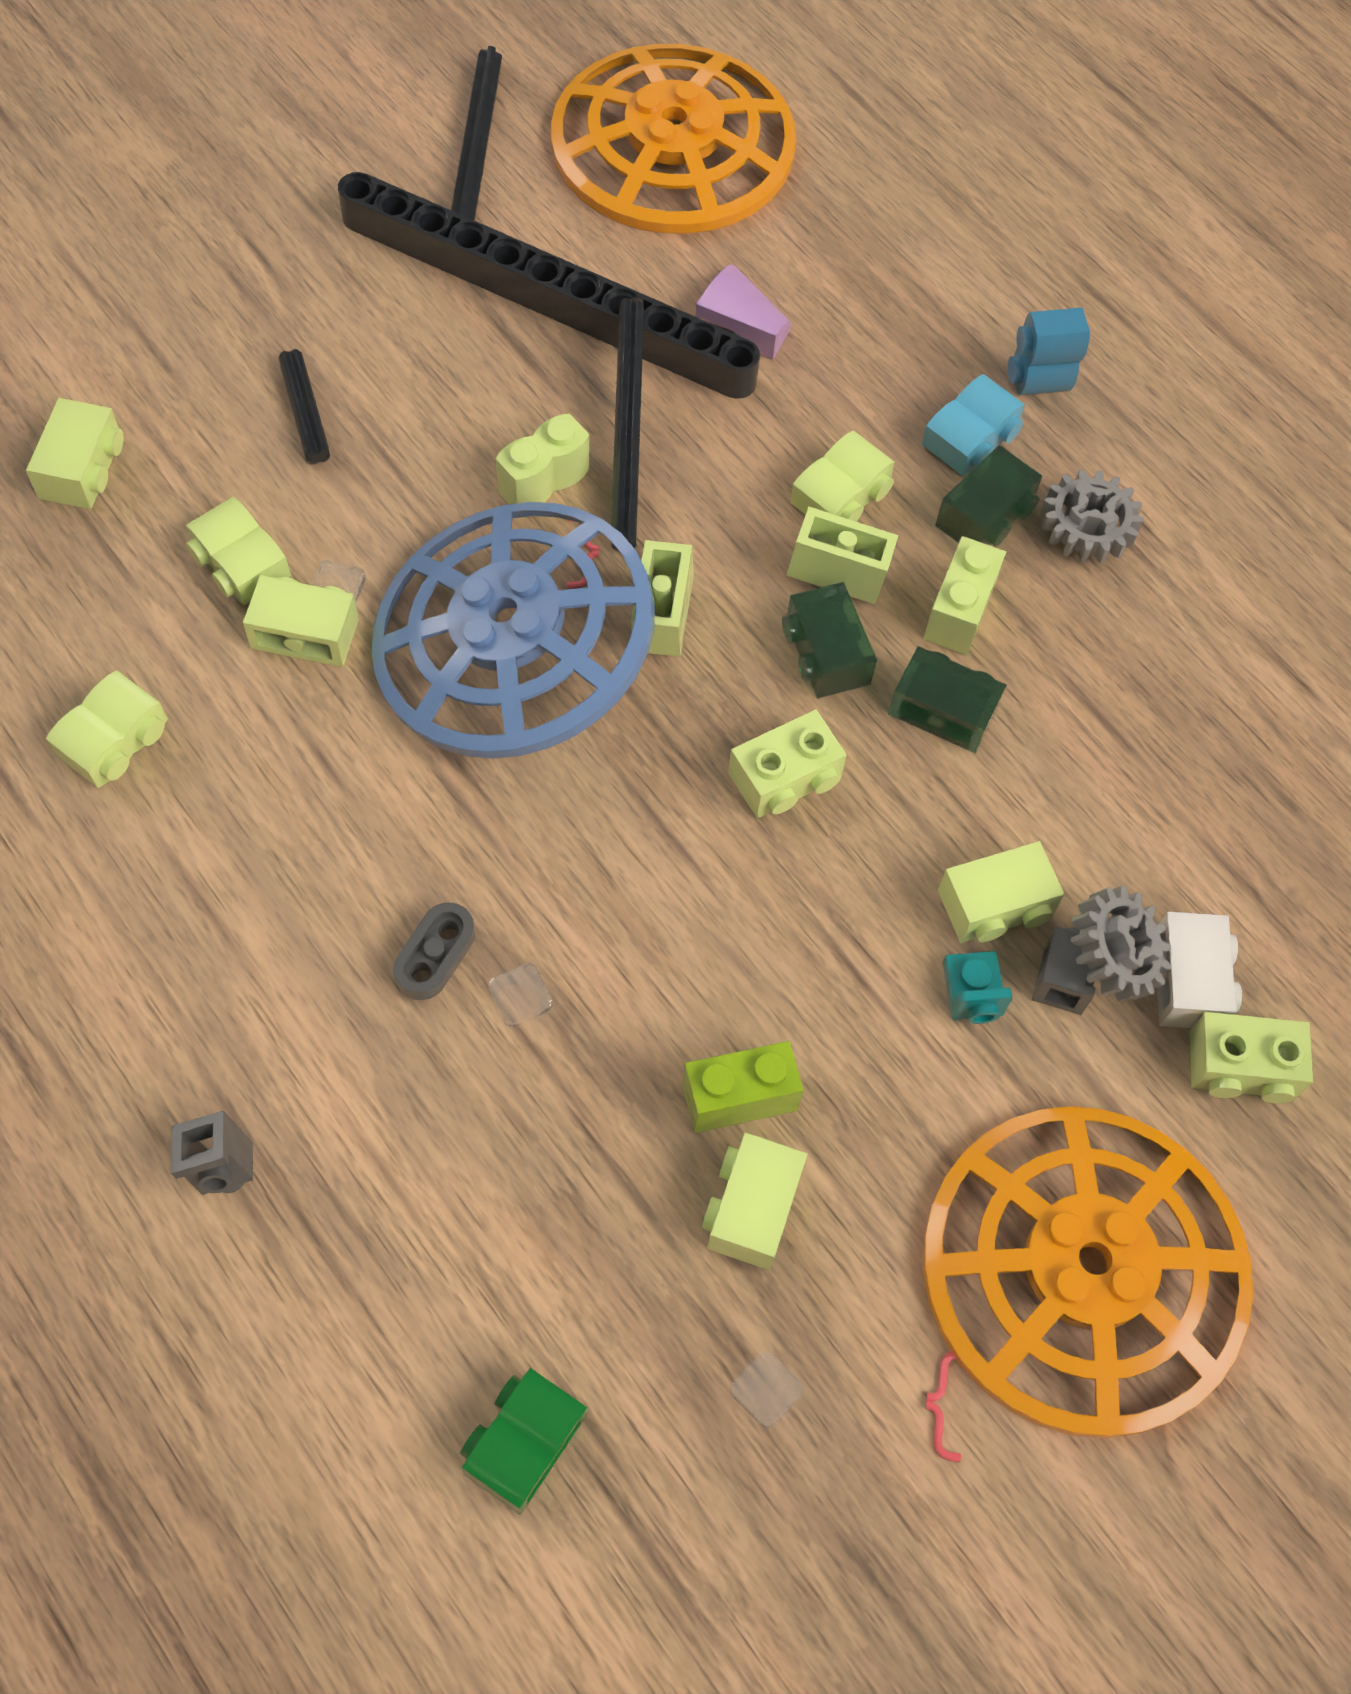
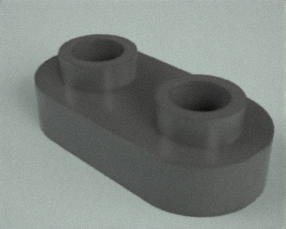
[393,902,475,1000]

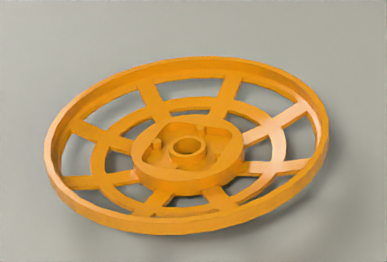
[551,44,796,234]
[922,1106,1253,1438]

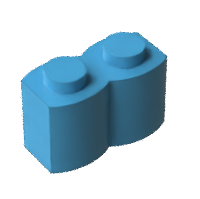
[1008,307,1090,396]

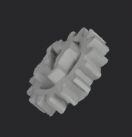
[1040,469,1144,563]
[1071,886,1171,1002]

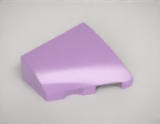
[695,264,792,359]

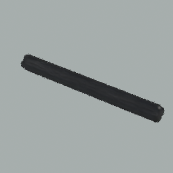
[451,46,502,221]
[611,298,644,551]

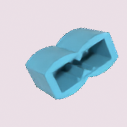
[922,374,1025,476]

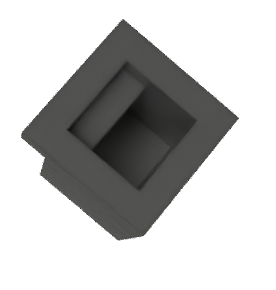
[1032,926,1096,1015]
[171,1111,253,1195]

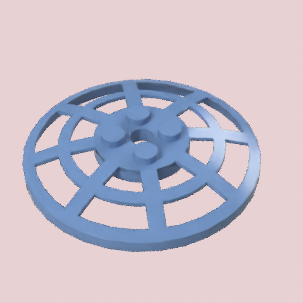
[372,502,655,759]

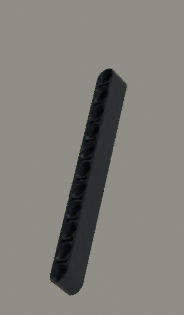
[338,172,760,399]

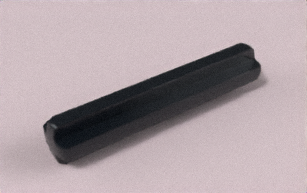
[278,349,330,464]

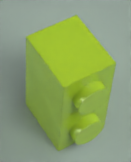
[682,1041,804,1133]

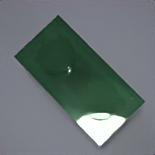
[935,445,1042,547]
[782,582,877,699]
[888,646,1007,753]

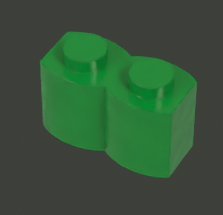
[460,1368,588,1515]

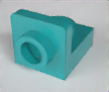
[943,951,1012,1024]

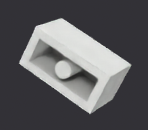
[1157,912,1242,1028]

